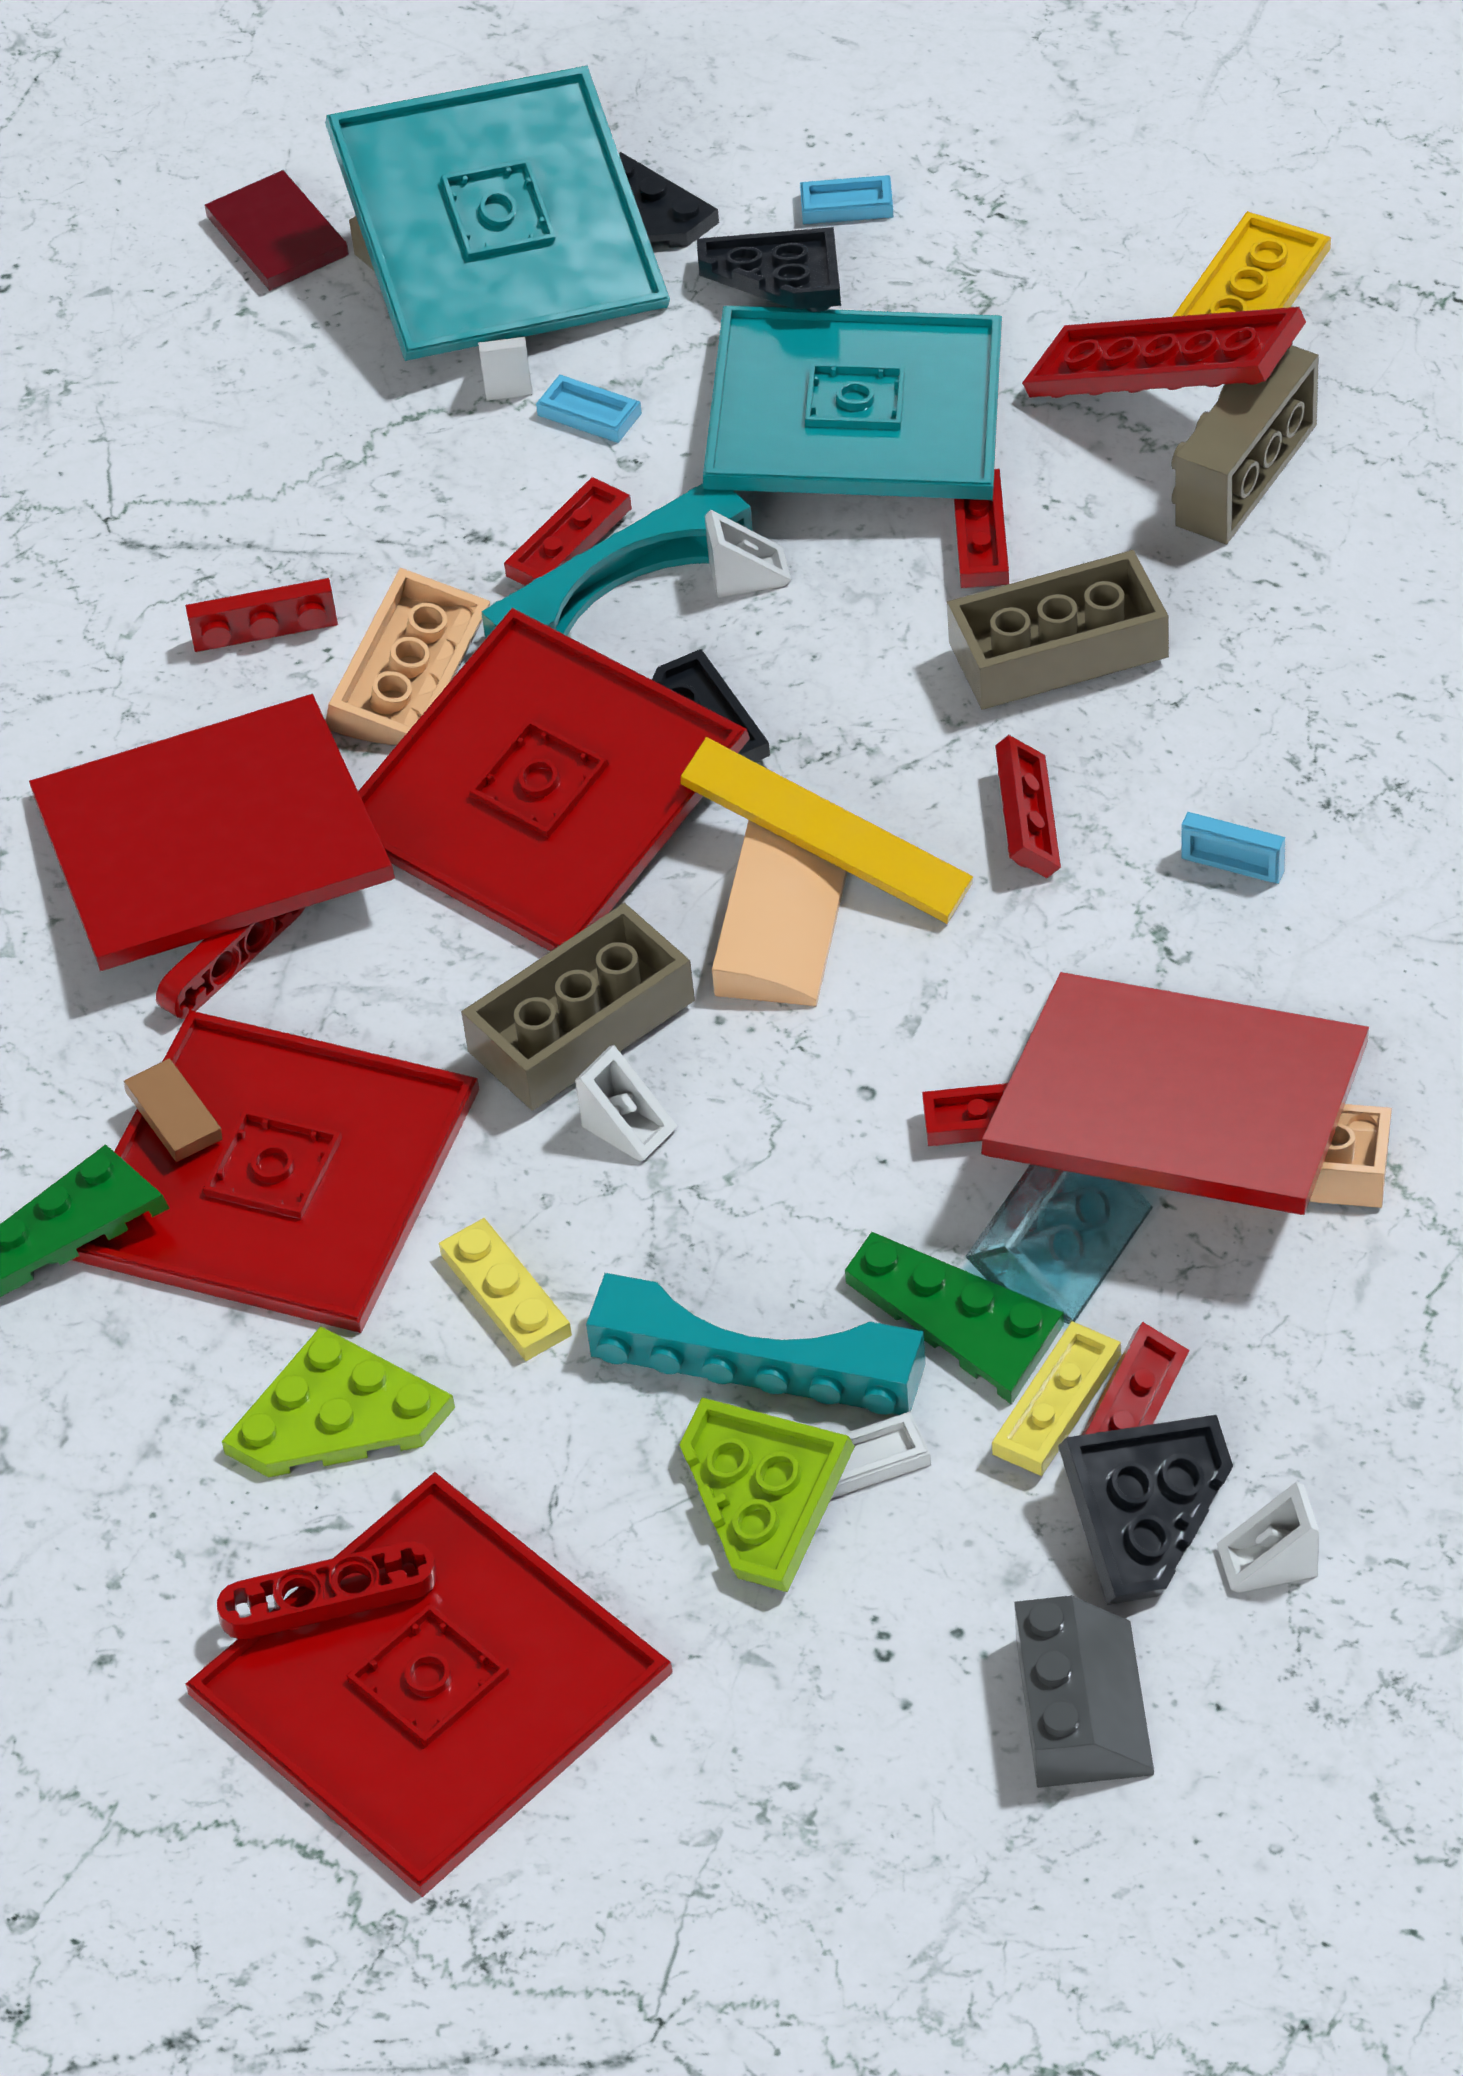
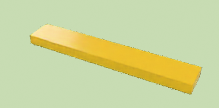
[681,737,973,924]

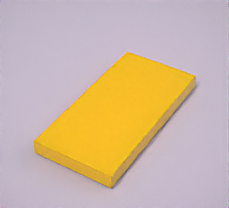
[1172,211,1331,317]

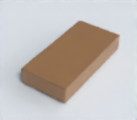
[124,1058,222,1162]

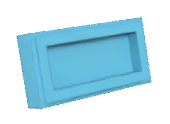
[800,175,894,225]
[536,374,642,443]
[1181,812,1285,884]

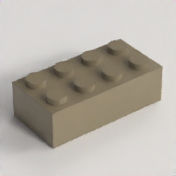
[1171,345,1319,545]
[947,550,1169,710]
[461,902,695,1111]

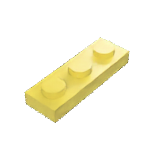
[439,1218,572,1361]
[992,1321,1121,1476]

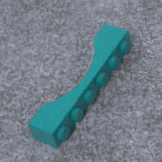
[481,483,753,639]
[586,1273,926,1415]

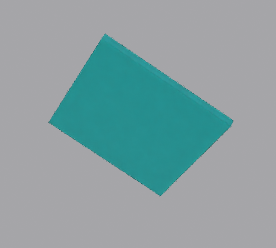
[325,65,670,361]
[703,306,1002,500]

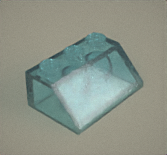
[965,1164,1153,1324]

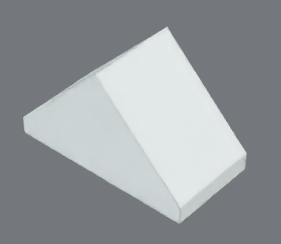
[478,337,533,401]
[705,510,791,598]
[575,1045,678,1161]
[1217,1482,1319,1593]

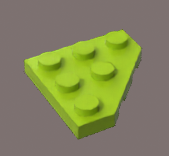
[222,1326,455,1478]
[679,1397,855,1592]

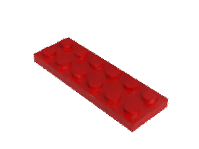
[1022,307,1306,398]

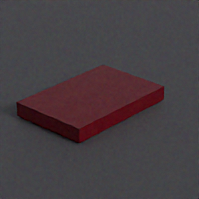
[204,170,349,291]

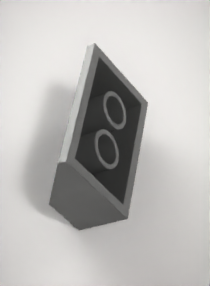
[1014,1595,1154,1788]

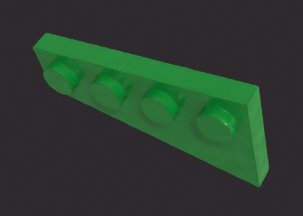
[0,1144,170,1297]
[845,1231,1064,1405]

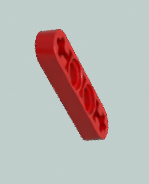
[156,908,305,1019]
[217,1541,437,1640]

